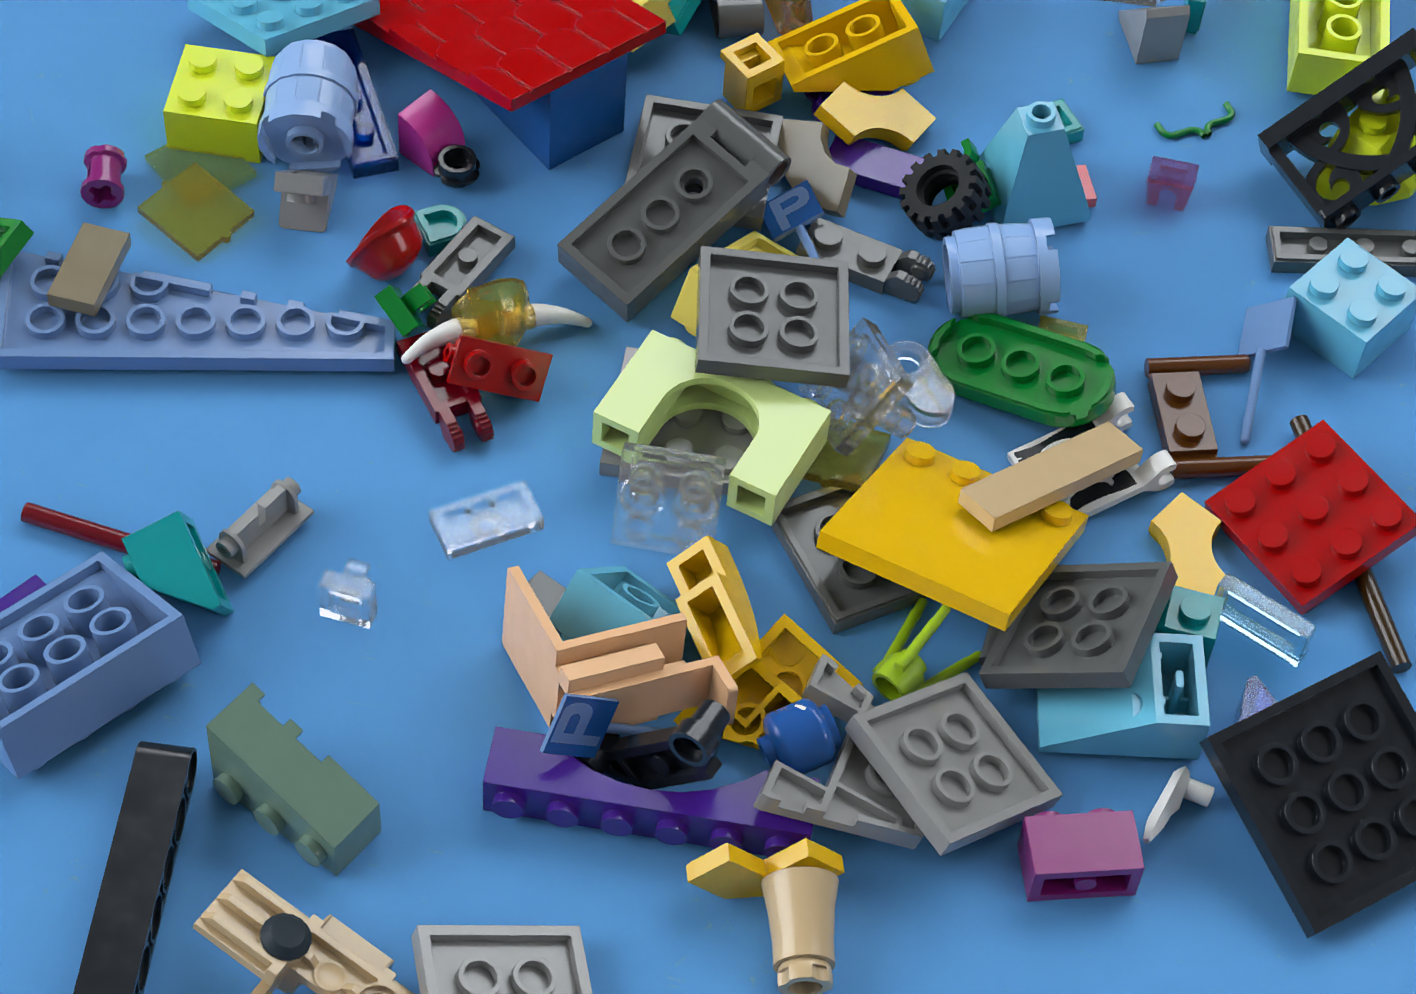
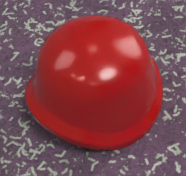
[346,205,423,282]

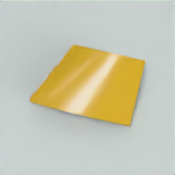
[673,613,864,749]

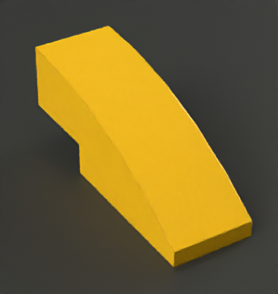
[666,535,762,680]

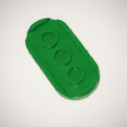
[928,313,1116,428]

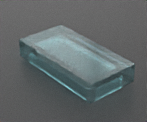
[1214,573,1317,668]

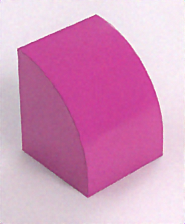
[398,89,465,177]

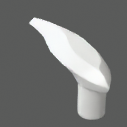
[1143,766,1215,844]

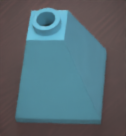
[979,101,1091,227]

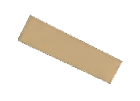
[958,421,1143,532]

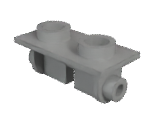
[206,477,314,579]

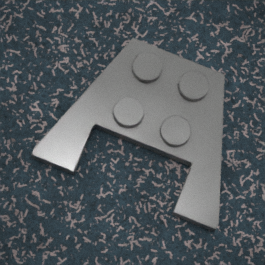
[753,654,924,850]

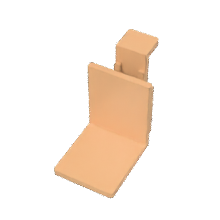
[502,566,738,728]

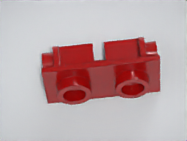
[443,334,553,402]

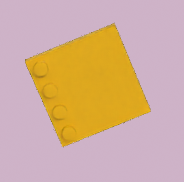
[816,437,1089,631]

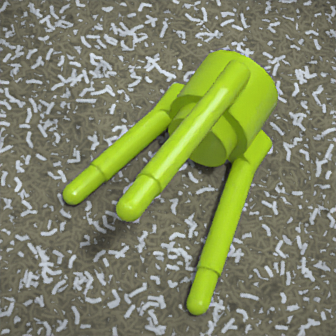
[871,597,981,701]

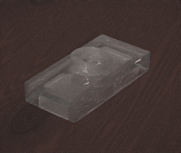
[429,480,544,560]

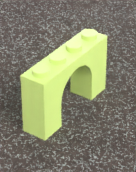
[592,330,831,526]

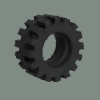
[899,149,992,241]

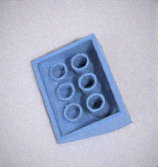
[0,551,201,779]

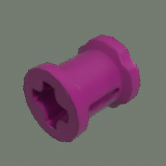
[80,144,127,208]

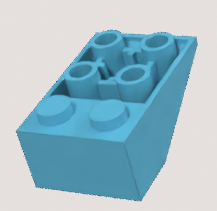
[1036,633,1210,760]

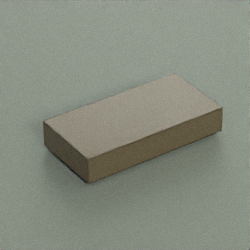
[47,222,131,316]

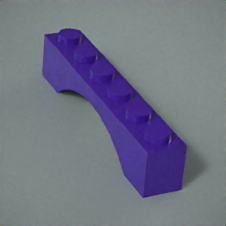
[483,726,820,858]

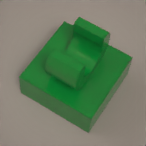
[374,283,437,338]

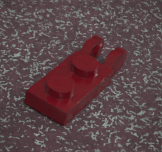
[396,331,494,453]

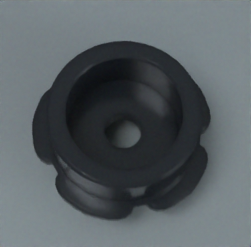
[434,144,480,188]

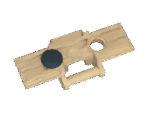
[192,869,414,994]

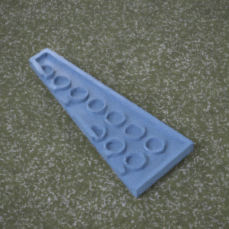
[0,251,396,372]

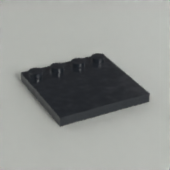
[1199,651,1416,939]

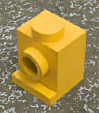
[720,32,785,111]

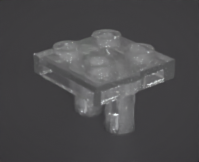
[799,317,916,457]
[610,442,727,555]

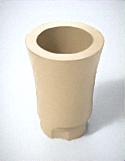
[761,866,839,994]

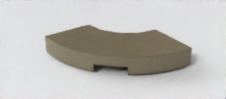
[779,119,857,218]

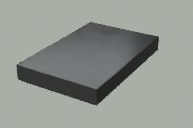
[771,476,926,634]

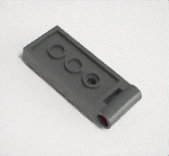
[557,99,792,323]

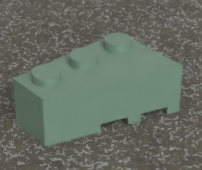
[206,682,381,876]

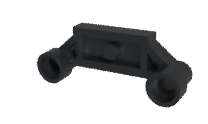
[573,699,730,790]

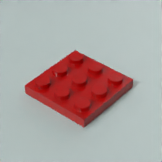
[1204,419,1416,616]

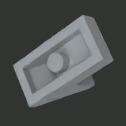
[274,169,338,232]

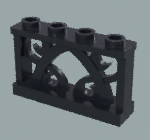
[1258,28,1416,230]

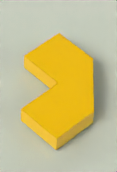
[686,838,845,899]

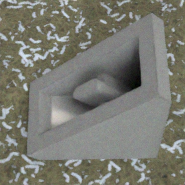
[1118,5,1190,64]

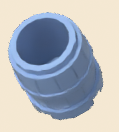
[257,39,358,173]
[942,217,1061,318]

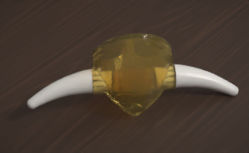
[401,278,592,364]

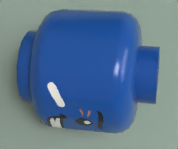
[756,698,842,775]

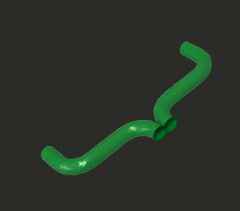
[1154,101,1235,139]

